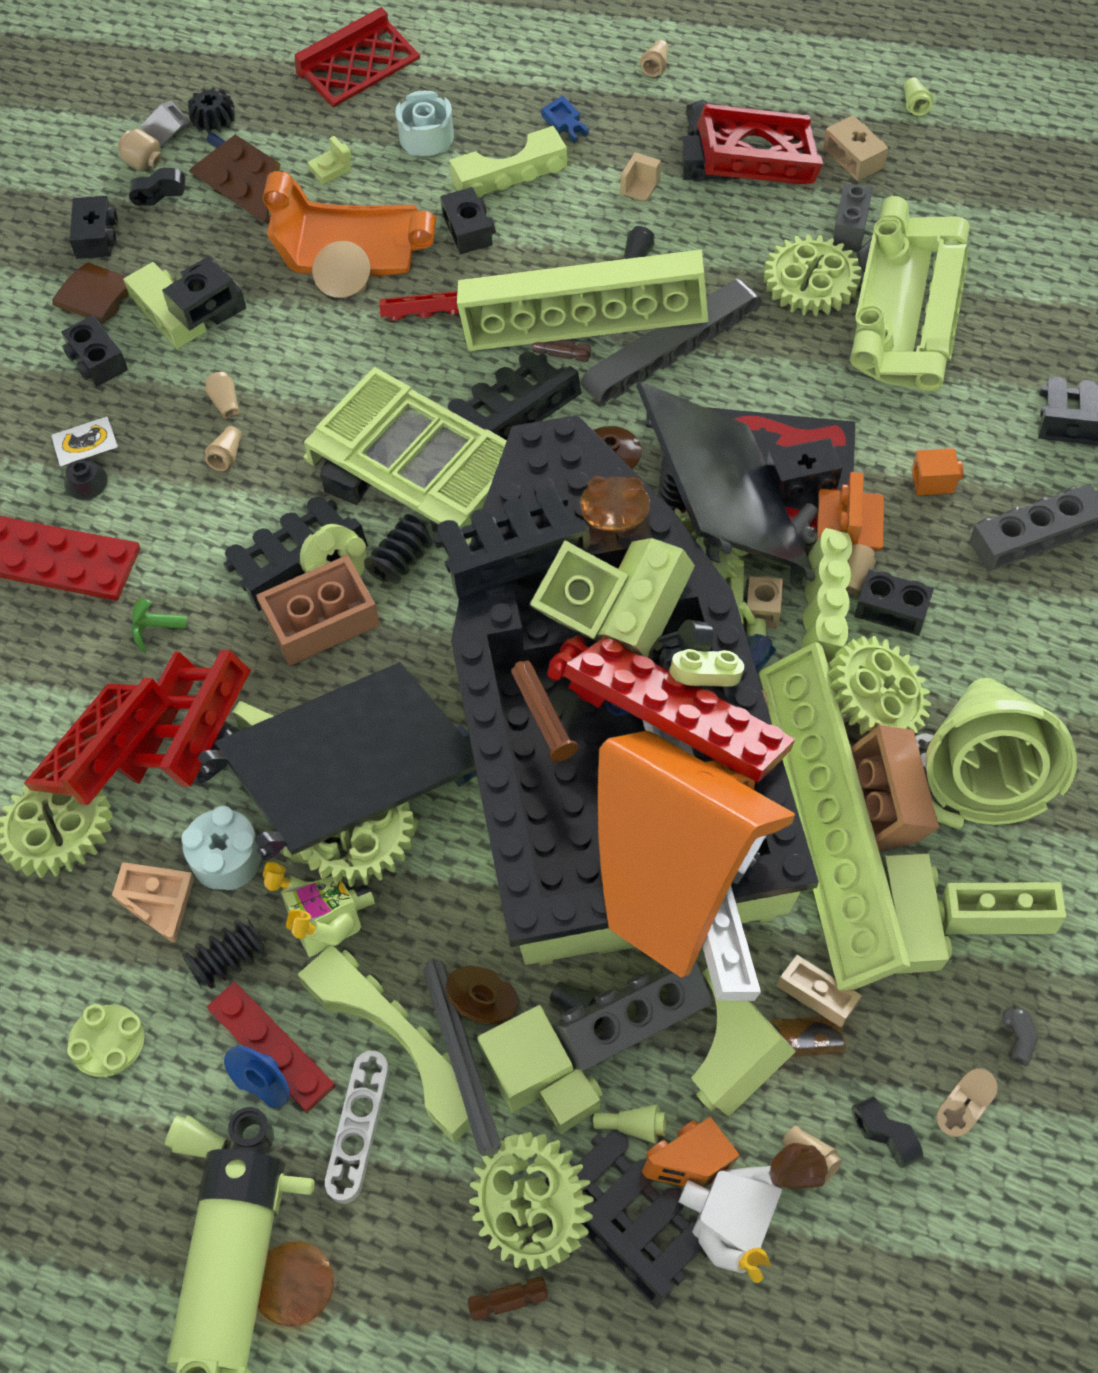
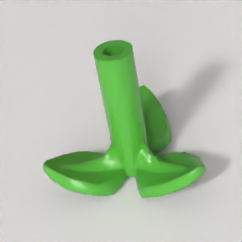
[132,598,186,652]

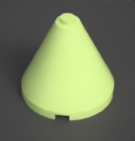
[925,678,1077,825]

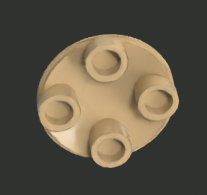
[312,241,370,298]

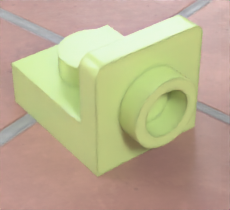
[307,136,352,184]

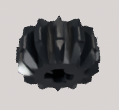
[188,87,235,134]

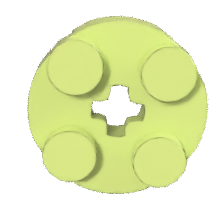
[300,524,367,577]

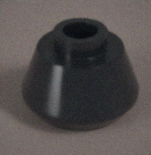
[64,459,108,500]

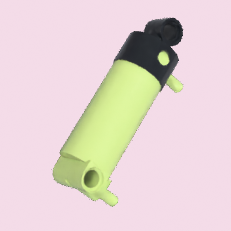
[167,1107,315,1373]

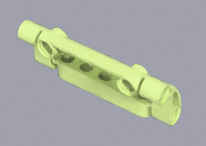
[850,196,970,391]

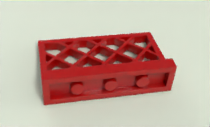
[294,7,420,108]
[24,678,172,805]

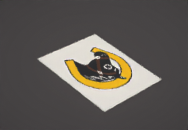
[51,417,118,466]

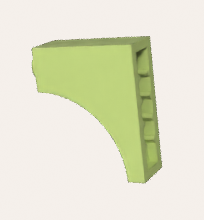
[691,968,796,1116]

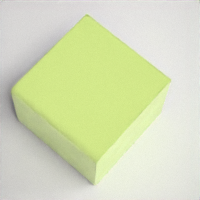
[477,1005,573,1113]

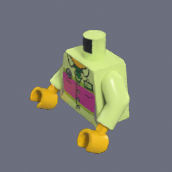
[262,862,375,957]

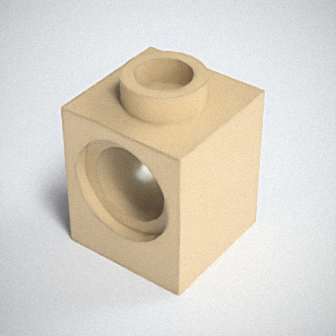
[745,575,783,629]

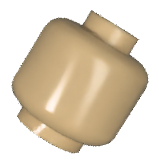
[118,129,162,171]

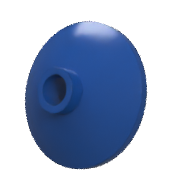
[224,1046,290,1108]

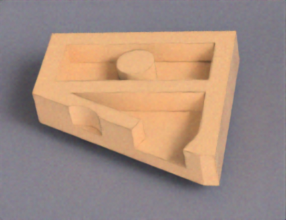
[112,862,195,943]

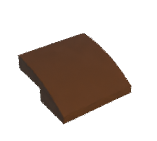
[52,262,129,324]

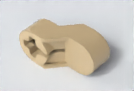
[937,1068,998,1137]

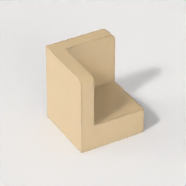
[620,152,661,202]

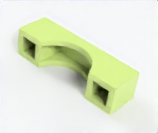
[449,126,567,198]

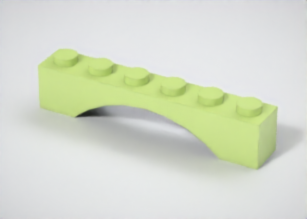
[298,945,488,1143]

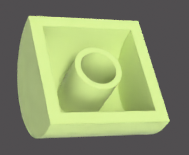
[530,541,629,639]

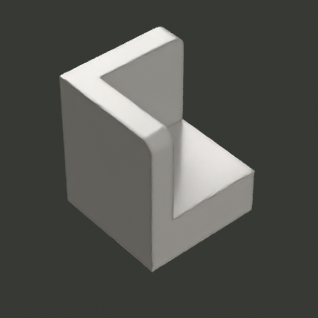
[140,100,190,147]

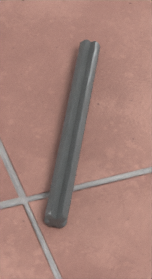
[423,960,502,1156]

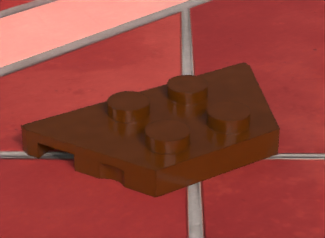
[189,134,281,224]

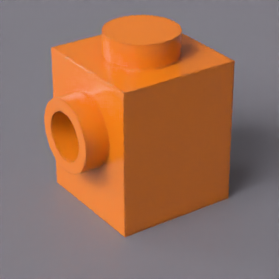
[911,448,964,496]

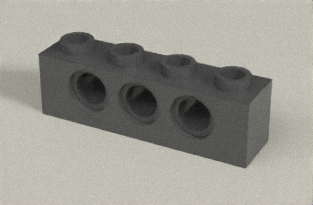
[969,483,1098,572]
[552,961,713,1071]

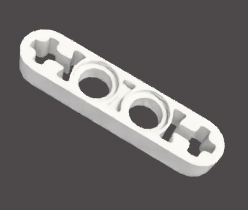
[325,1051,389,1204]

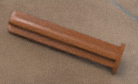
[511,661,578,762]

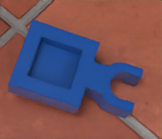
[541,95,589,143]

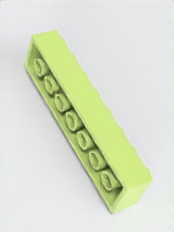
[457,249,709,351]

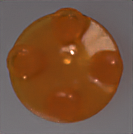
[580,476,650,532]
[258,1241,334,1327]

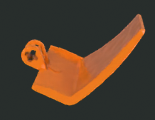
[598,731,795,978]

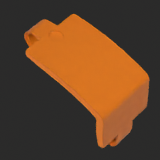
[263,171,437,276]

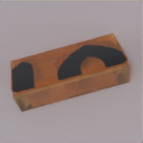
[768,1017,846,1057]

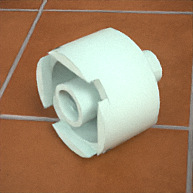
[396,91,454,156]
[182,806,261,890]

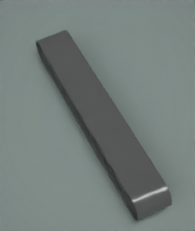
[581,279,762,406]

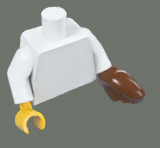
[678,1143,828,1283]

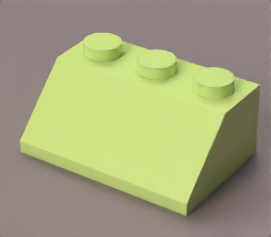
[593,538,695,657]

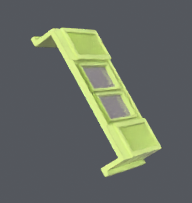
[303,367,507,546]

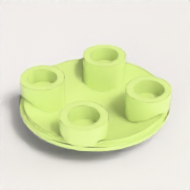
[67,1004,145,1077]

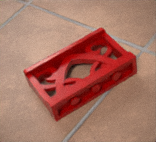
[697,104,823,184]

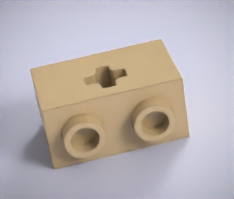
[823,115,888,181]

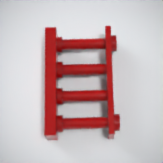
[118,650,251,787]

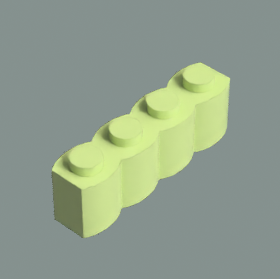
[801,528,852,662]

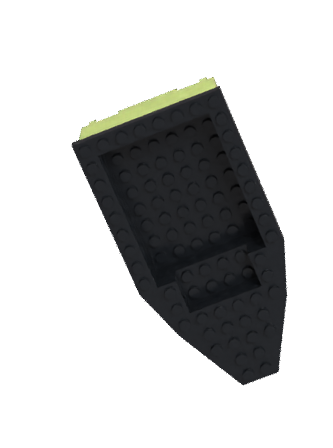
[451,415,819,966]

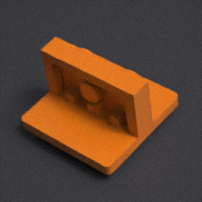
[817,472,884,551]

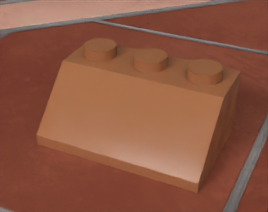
[256,555,380,666]
[851,725,939,852]

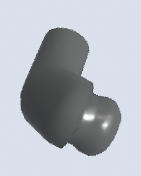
[1002,1007,1038,1066]

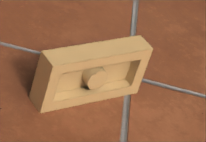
[776,955,862,1028]

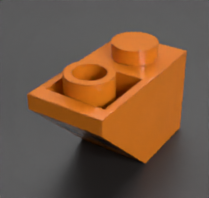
[641,1116,740,1187]

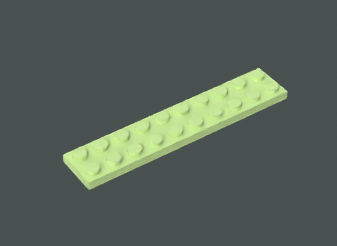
[759,641,911,991]

